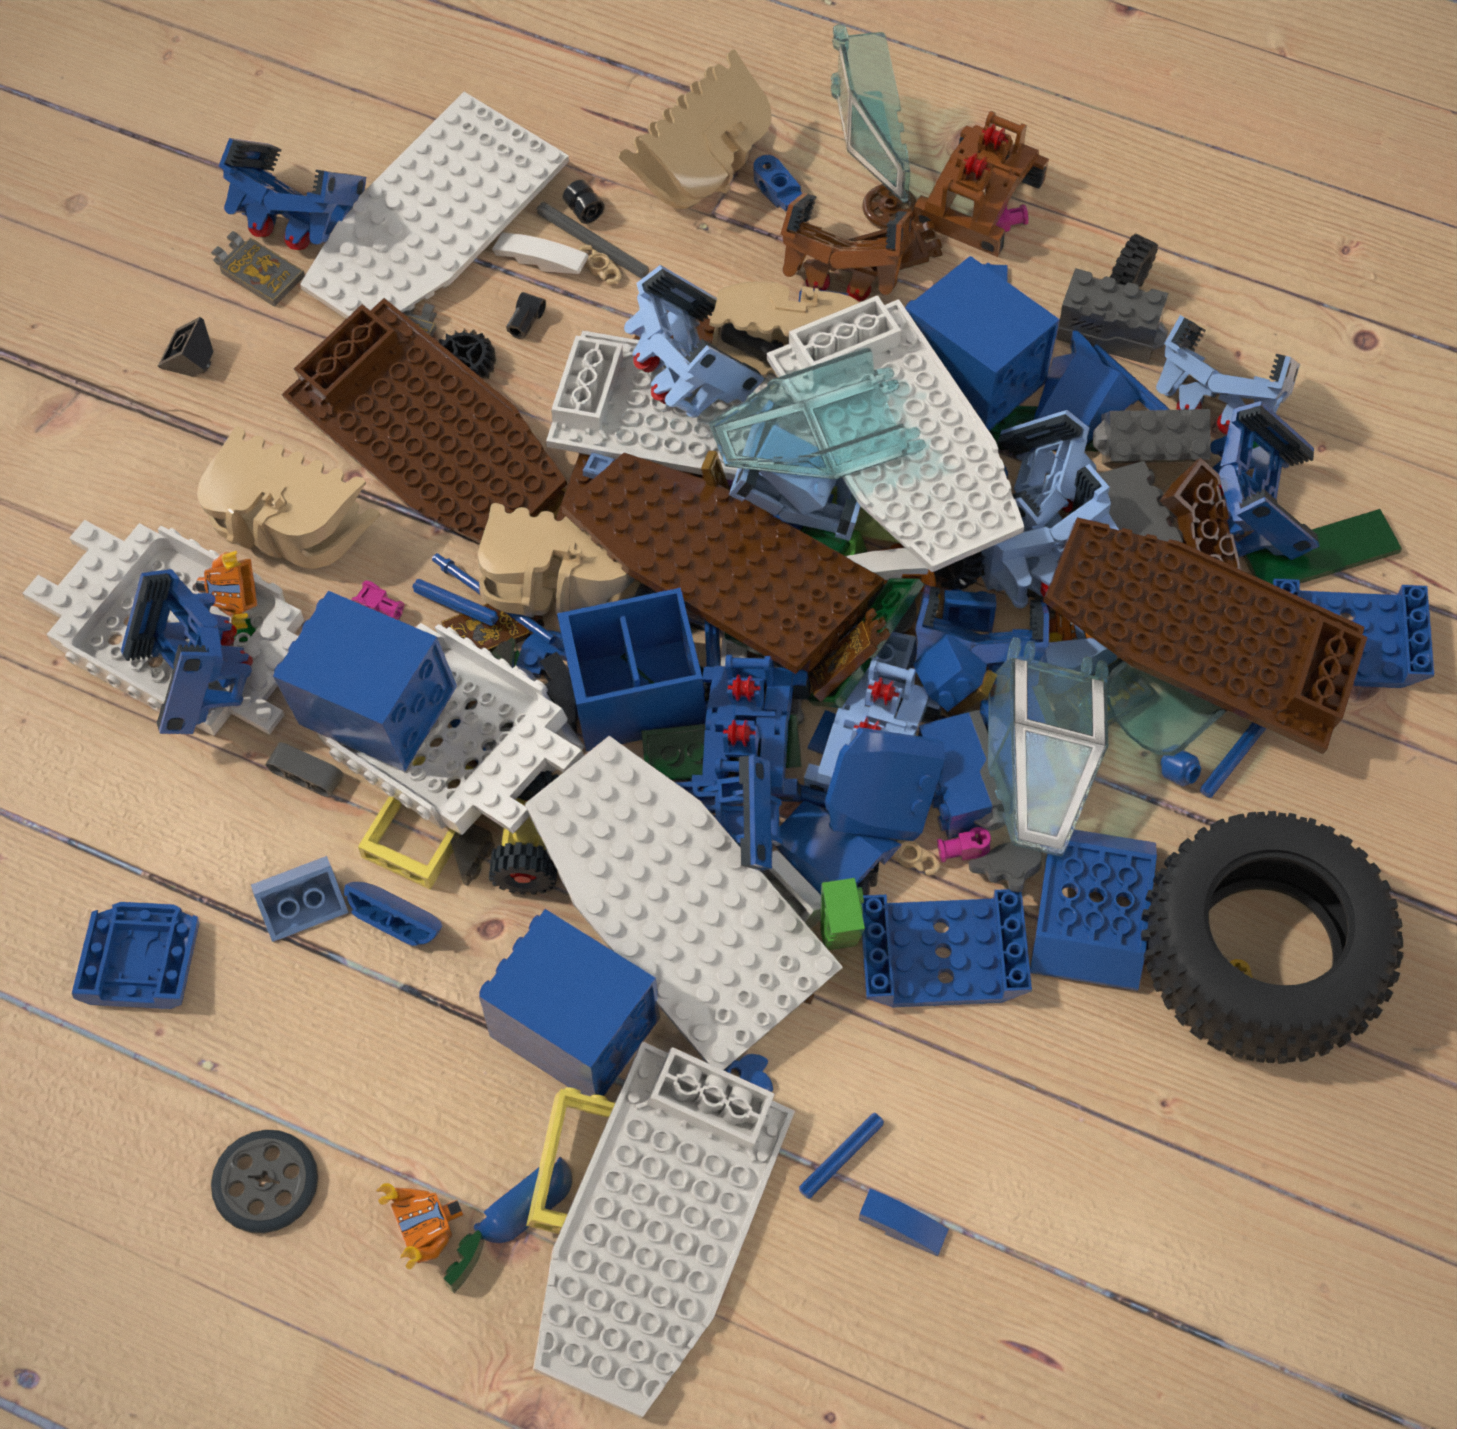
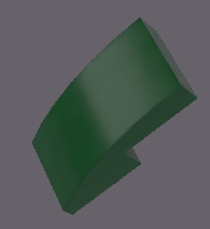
[443,1230,485,1293]

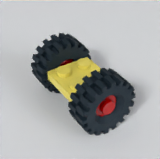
[489,770,559,895]

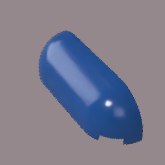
[344,882,442,946]
[474,1157,572,1243]

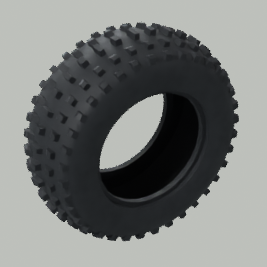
[1141,811,1404,1064]

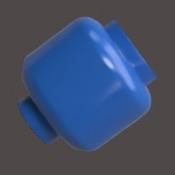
[1161,748,1201,787]

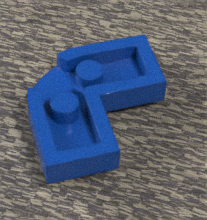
[516,630,567,679]

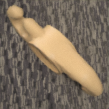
[578,245,622,285]
[889,838,940,876]

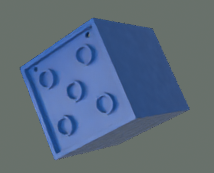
[905,256,1060,431]
[557,588,708,752]
[273,591,457,771]
[479,909,660,1096]

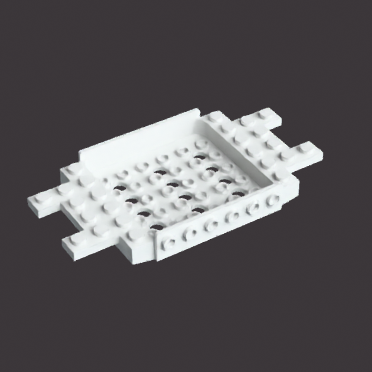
[23,520,304,736]
[316,623,585,835]

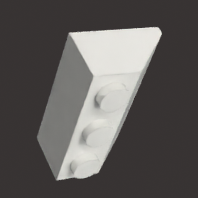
[760,850,821,929]

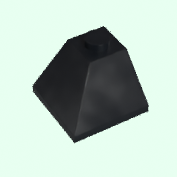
[158,317,214,377]

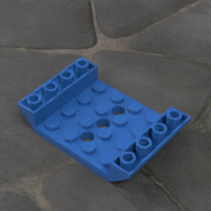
[1273,579,1434,688]
[1030,825,1157,991]
[862,889,1032,1008]

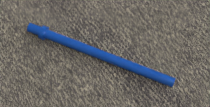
[432,553,556,645]

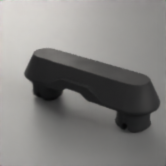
[721,322,784,363]

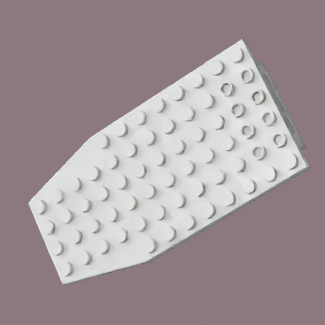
[300,92,569,319]
[767,296,1024,572]
[546,330,817,480]
[525,736,843,1070]
[533,1041,795,1419]

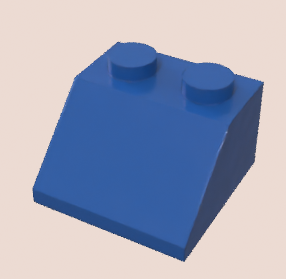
[942,589,996,633]
[913,634,987,711]

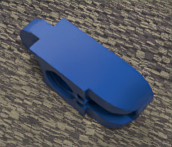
[753,155,802,212]

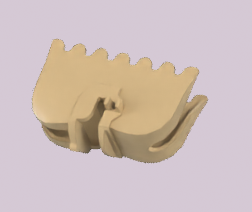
[618,49,771,209]
[709,281,860,380]
[197,426,381,569]
[478,503,645,617]

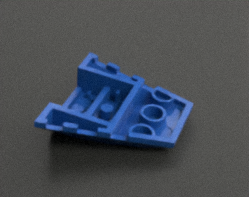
[1034,352,1139,450]
[775,800,902,895]

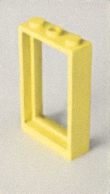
[358,756,474,890]
[526,1088,615,1234]

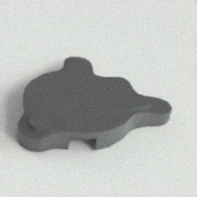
[968,842,1041,892]

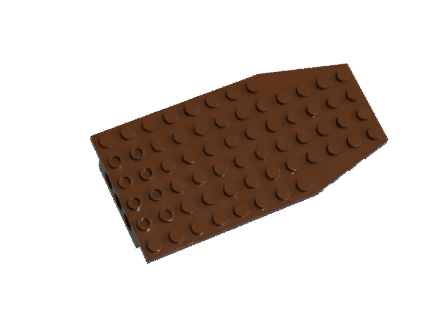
[281,298,567,543]
[562,452,884,674]
[1043,517,1367,754]

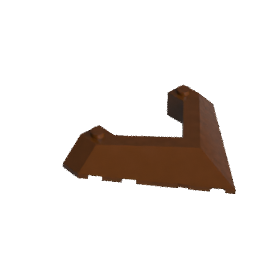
[1160,458,1241,570]

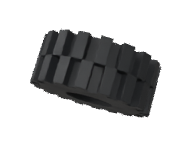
[1110,233,1158,288]

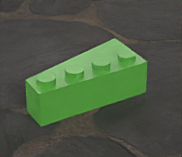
[820,878,865,950]

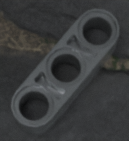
[265,742,344,798]

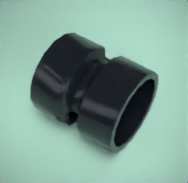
[563,180,605,224]

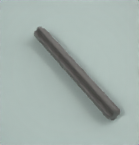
[537,202,649,279]

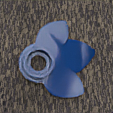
[724,1054,773,1092]

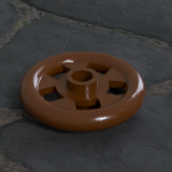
[862,184,917,229]

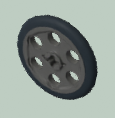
[211,1130,318,1233]

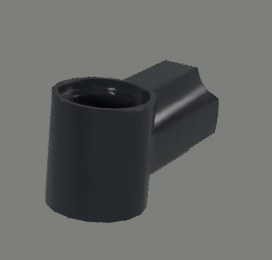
[506,292,546,339]

